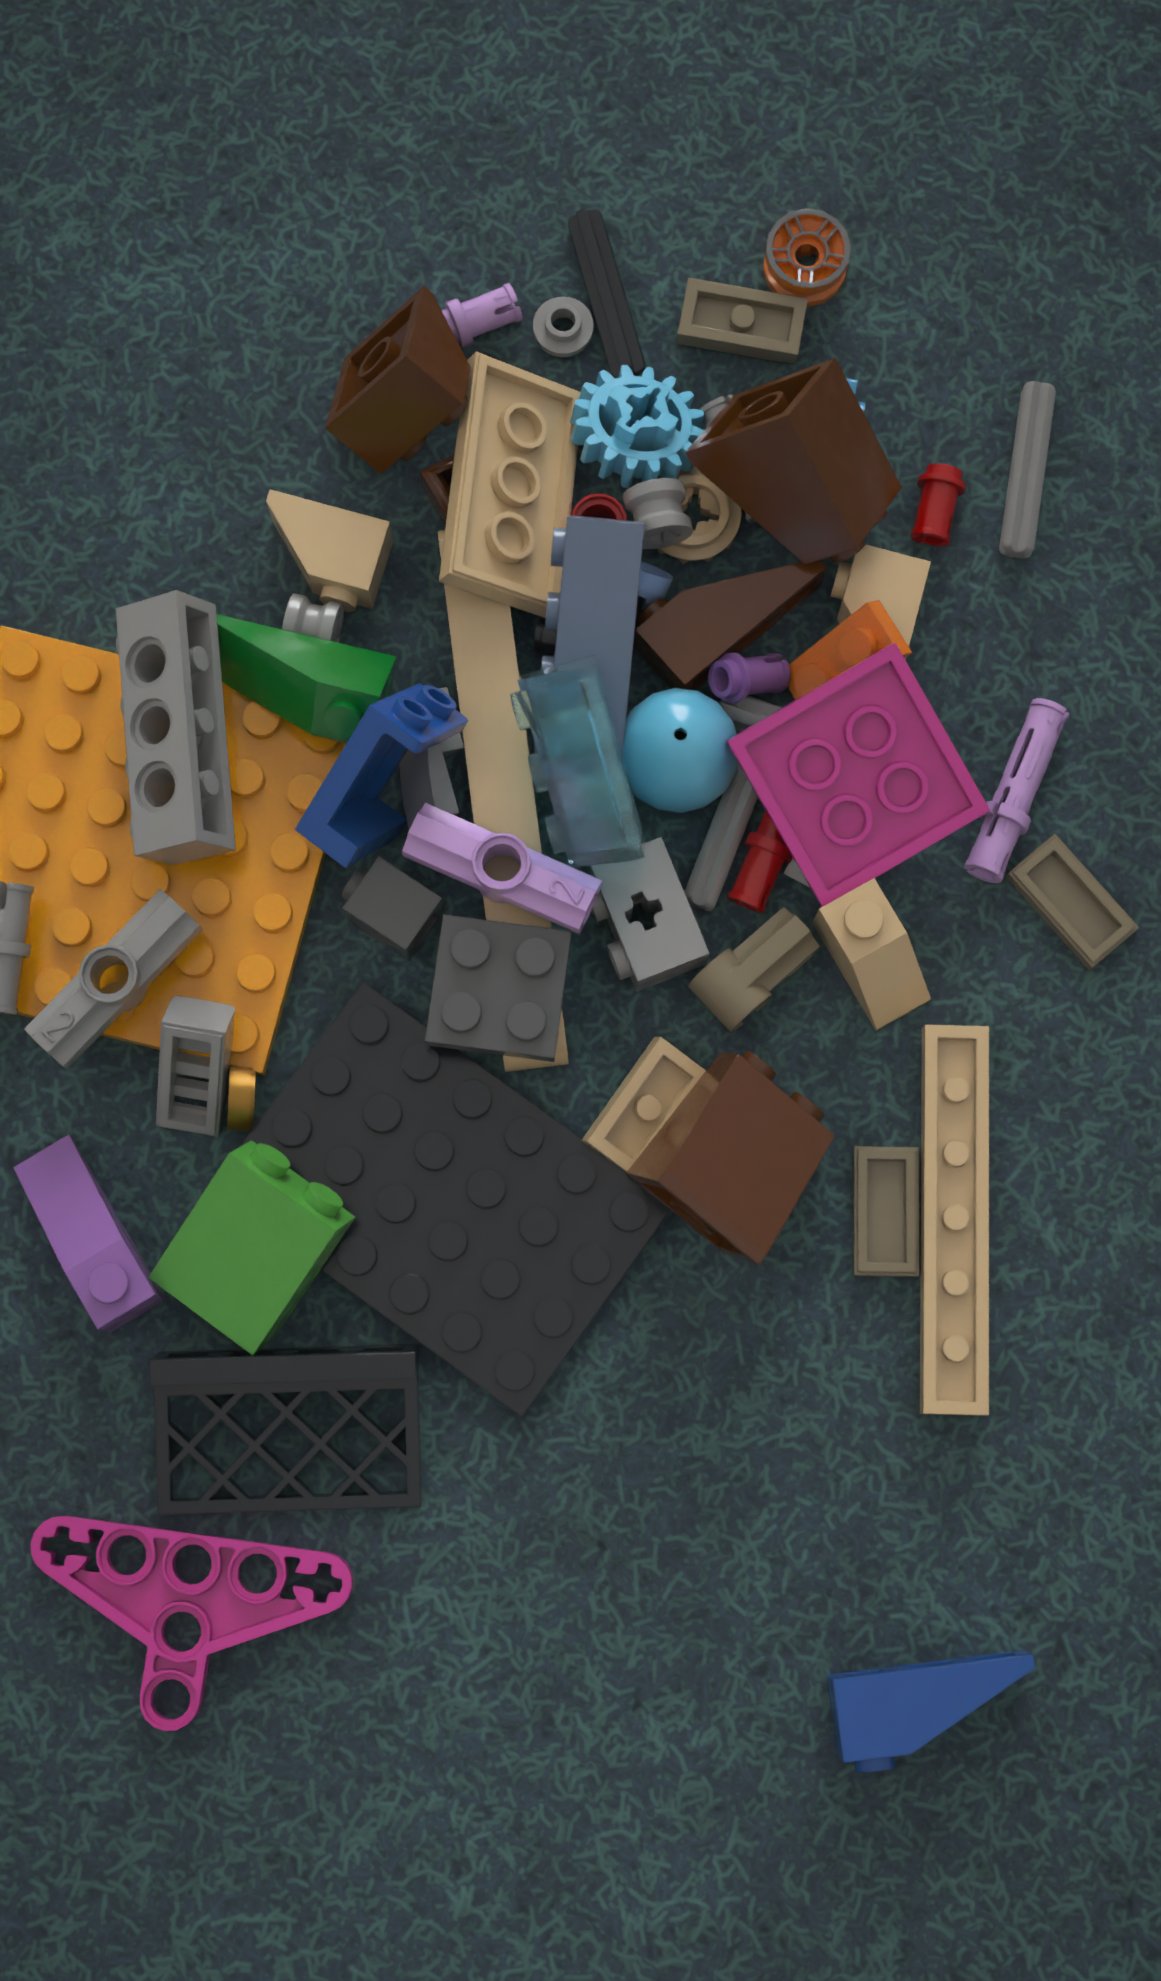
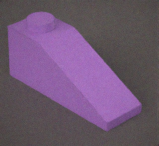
[13,1134,166,1333]

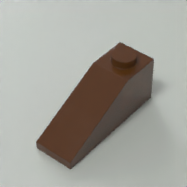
[634,560,826,690]

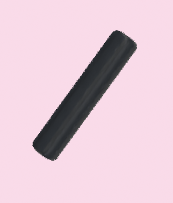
[568,208,646,378]

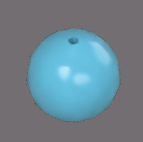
[621,688,739,813]

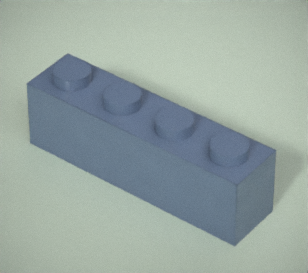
[534,515,645,781]

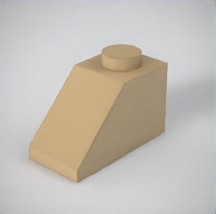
[266,489,393,612]
[830,544,931,660]
[812,878,931,1031]

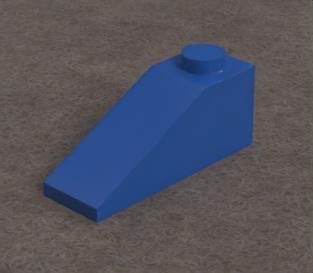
[827,1650,1035,1772]

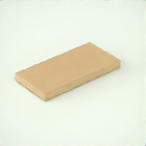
[439,352,581,618]

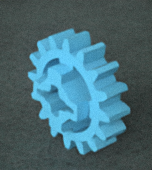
[570,365,704,488]

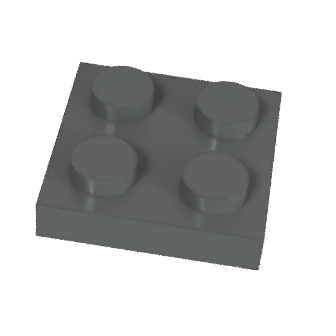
[425,914,572,1062]

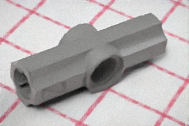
[24,889,203,1069]

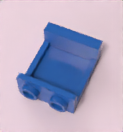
[294,683,468,868]

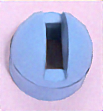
[638,561,673,610]

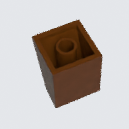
[685,357,902,565]
[626,1051,835,1265]

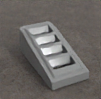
[156,996,235,1137]

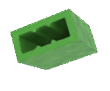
[148,1140,356,1355]

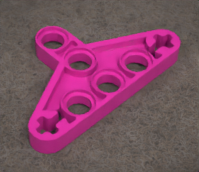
[31,1516,354,1731]

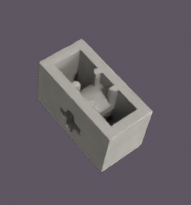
[590,837,710,992]

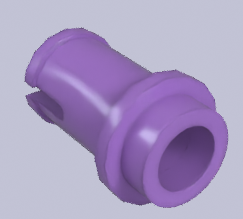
[708,653,790,703]

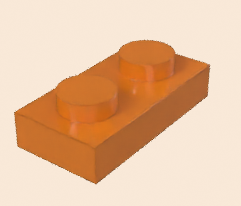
[787,600,912,700]

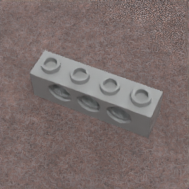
[116,590,236,865]

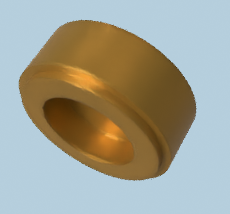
[227,1067,256,1132]

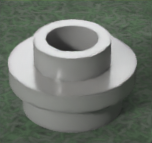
[533,297,594,357]

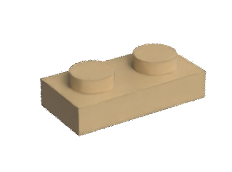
[581,1037,706,1172]

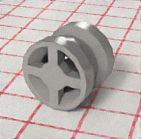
[623,478,693,549]
[282,593,344,643]

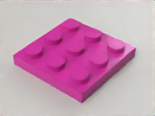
[726,643,990,907]

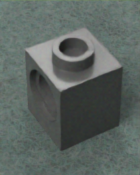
[341,856,445,961]

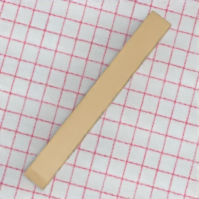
[438,530,569,1072]

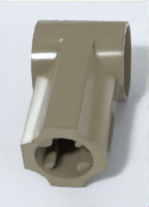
[688,907,820,1033]

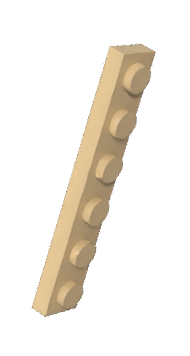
[920,1025,989,1416]

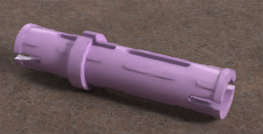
[963,698,1070,883]

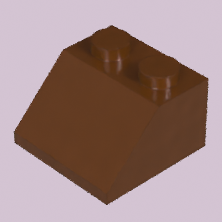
[325,286,471,474]

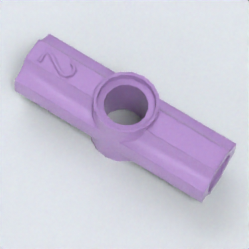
[402,803,602,934]

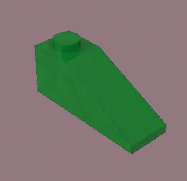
[216,614,397,743]

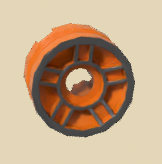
[763,208,851,307]

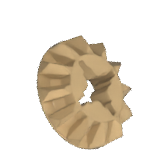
[657,467,741,564]

